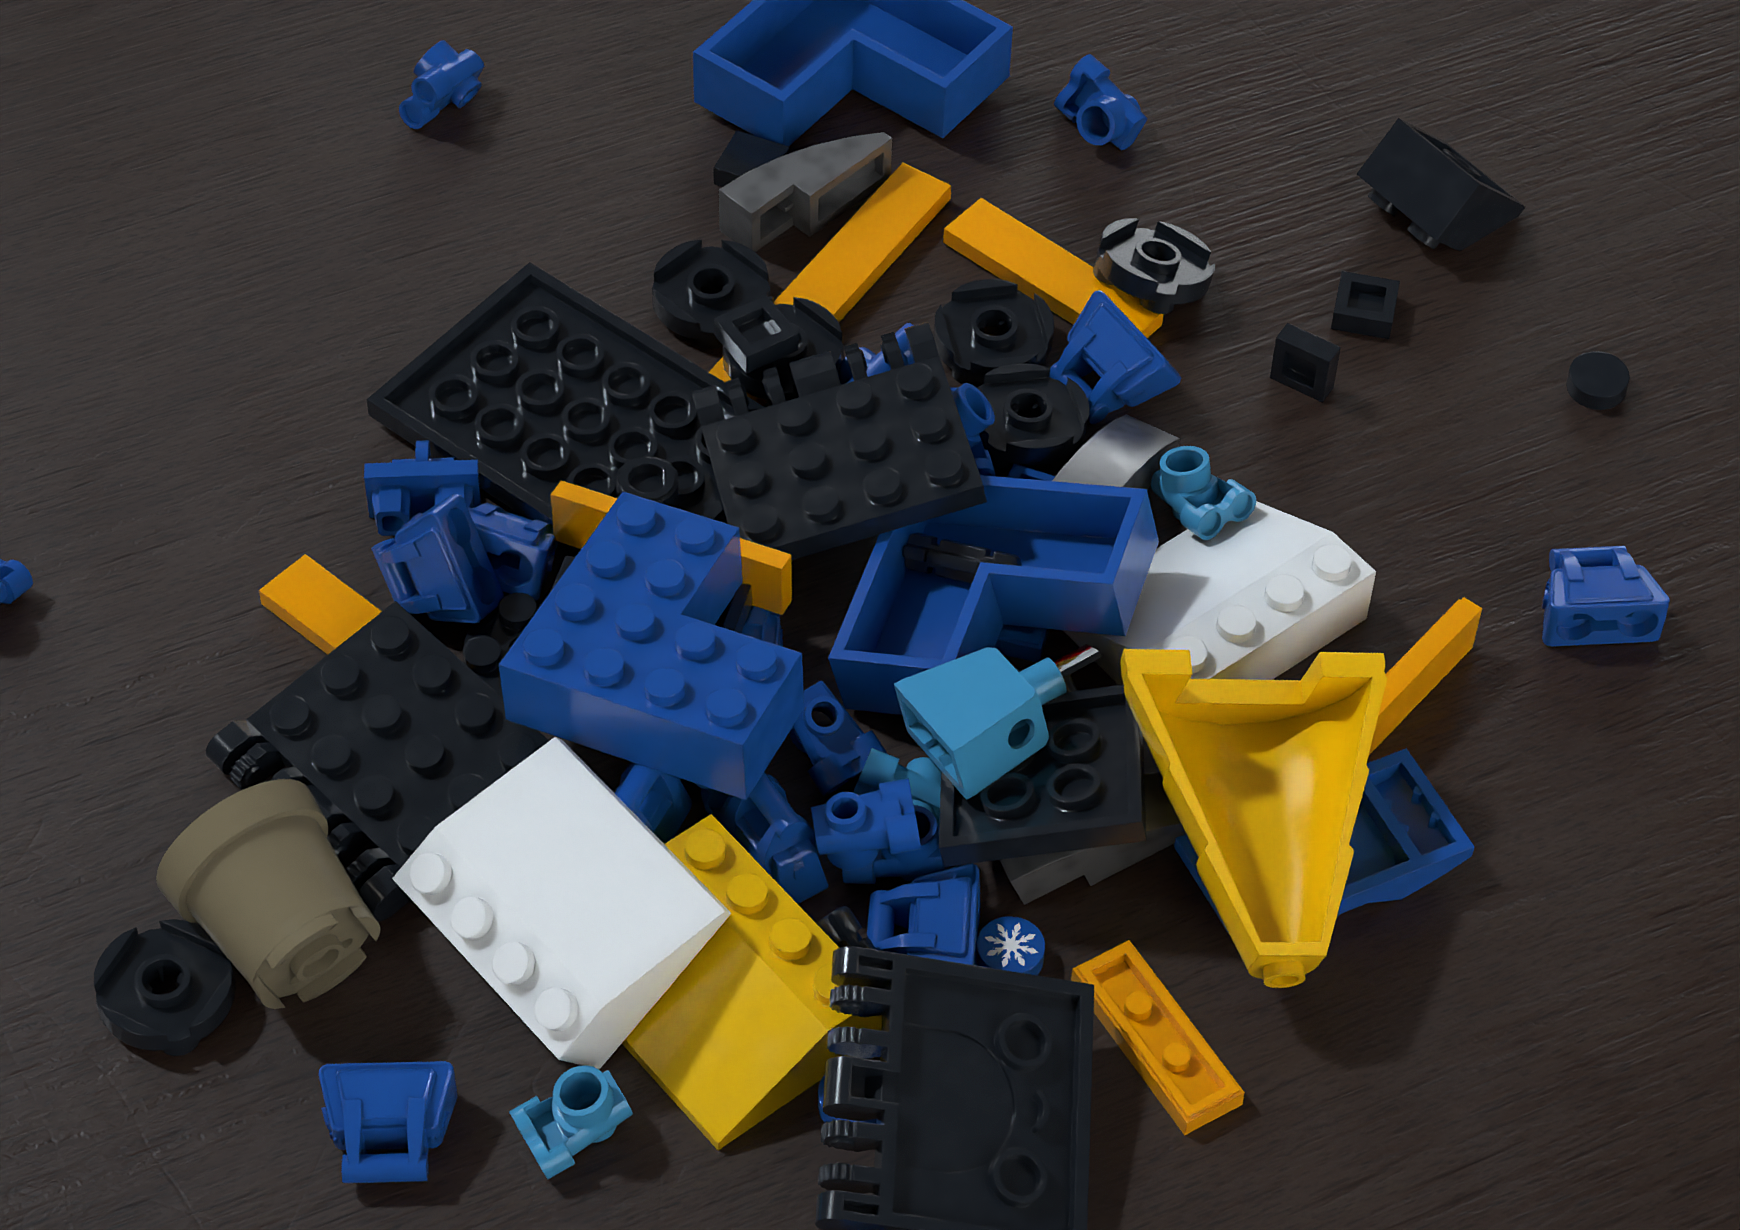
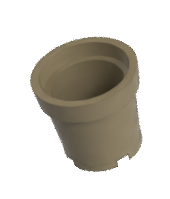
[156,779,380,1009]

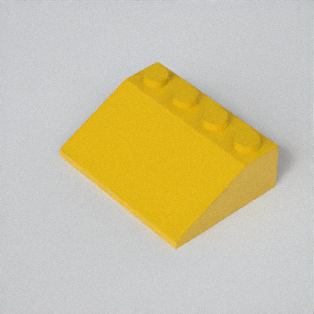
[622,814,882,1151]

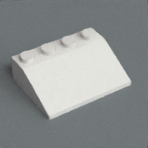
[1063,501,1376,685]
[392,737,731,1070]

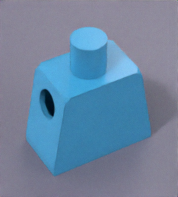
[894,647,1067,800]

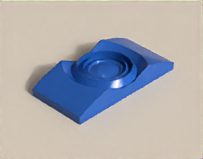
[1174,748,1474,934]

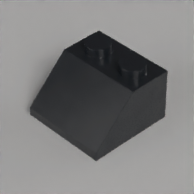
[1357,118,1526,251]

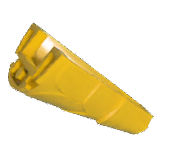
[1120,649,1387,988]

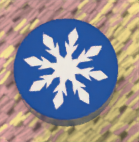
[977,916,1045,975]

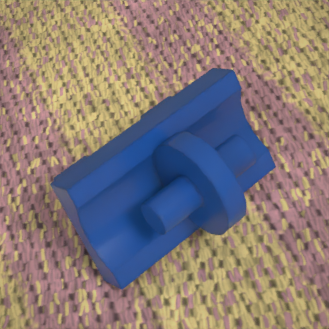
[364,440,482,536]

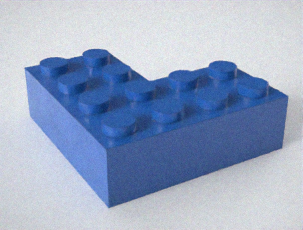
[693,0,1013,146]
[828,475,1159,715]
[499,491,804,800]

